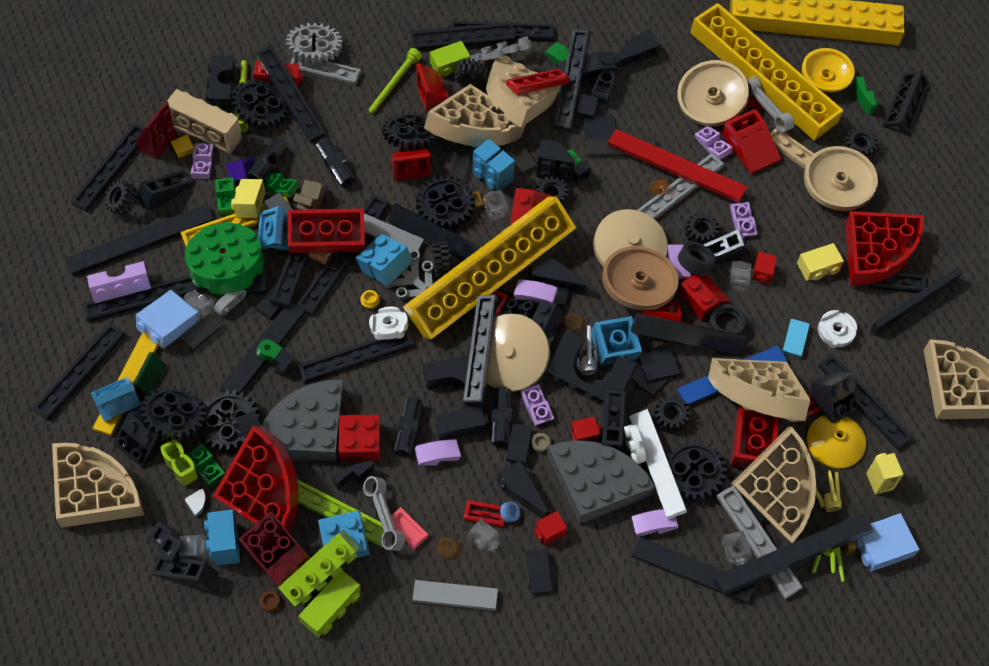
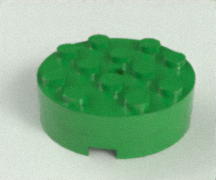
[185,222,264,294]

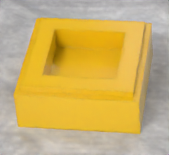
[171,135,194,158]

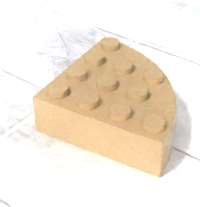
[486,55,560,127]
[424,84,525,147]
[924,340,989,419]
[708,358,810,422]
[731,427,816,543]
[52,443,144,528]

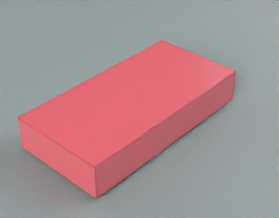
[391,507,429,550]

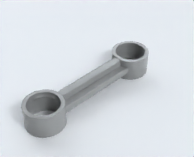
[747,77,794,133]
[363,476,405,551]

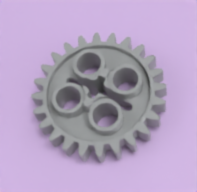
[286,23,343,65]

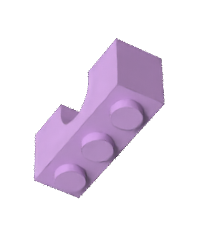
[87,261,151,303]

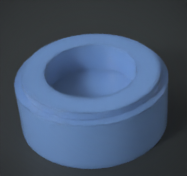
[500,501,520,522]

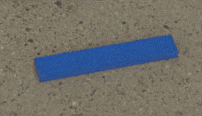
[677,345,787,406]

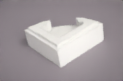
[185,489,206,517]

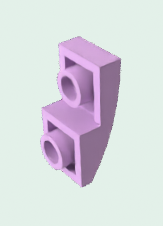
[695,126,733,160]
[191,143,214,179]
[730,202,757,237]
[667,245,691,280]
[514,280,558,303]
[520,384,554,426]
[415,440,461,466]
[632,509,679,537]

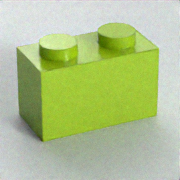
[430,41,470,77]

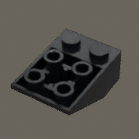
[500,297,565,347]

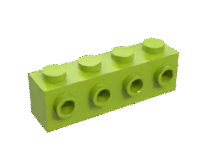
[278,529,360,606]

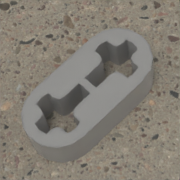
[214,289,246,317]

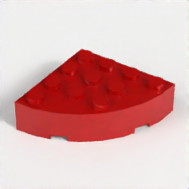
[845,211,924,286]
[213,425,299,533]

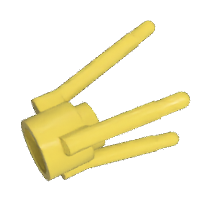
[815,471,842,512]

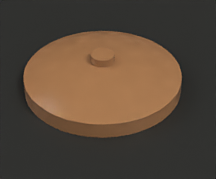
[602,246,678,310]

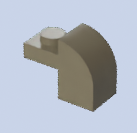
[293,180,327,210]

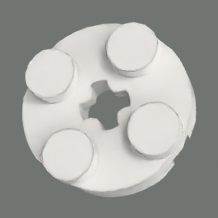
[369,307,408,340]
[818,310,857,348]
[623,424,646,464]

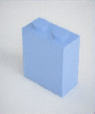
[136,290,198,349]
[855,513,919,572]

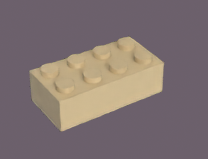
[167,89,242,154]

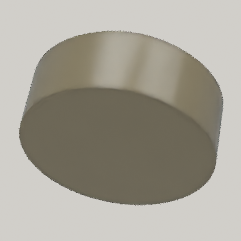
[531,433,551,454]

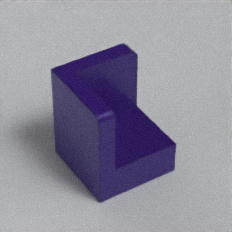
[226,157,255,181]

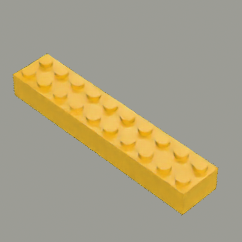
[730,0,904,45]
[690,3,844,141]
[403,197,576,339]

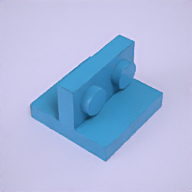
[258,206,289,251]
[91,376,141,421]

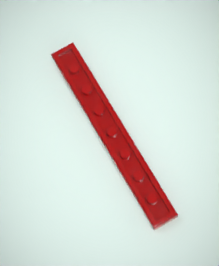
[608,129,747,203]

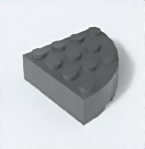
[262,380,344,461]
[547,441,655,524]

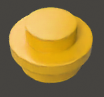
[361,290,380,309]

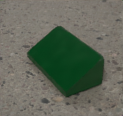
[133,352,165,396]

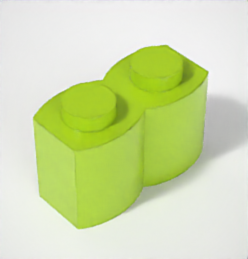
[161,439,198,486]

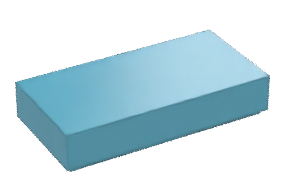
[782,319,810,359]

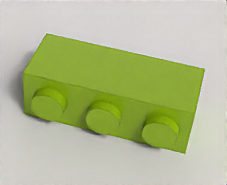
[299,570,361,638]

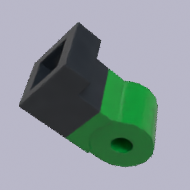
[568,149,591,184]
[256,339,294,376]

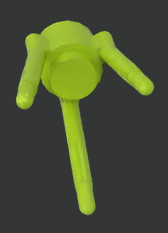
[812,547,845,582]

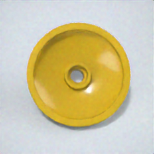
[802,48,855,92]
[807,415,866,469]

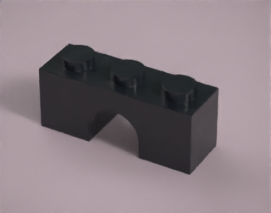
[206,56,235,109]

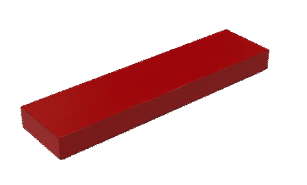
[506,69,570,95]

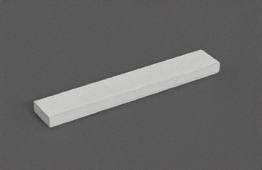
[629,409,687,519]

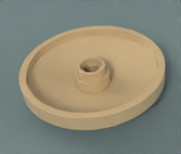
[678,60,749,126]
[804,146,878,211]
[593,209,668,267]
[487,314,550,392]

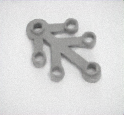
[470,37,532,64]
[383,249,434,300]

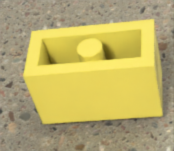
[231,179,266,218]
[797,243,844,281]
[866,453,904,494]

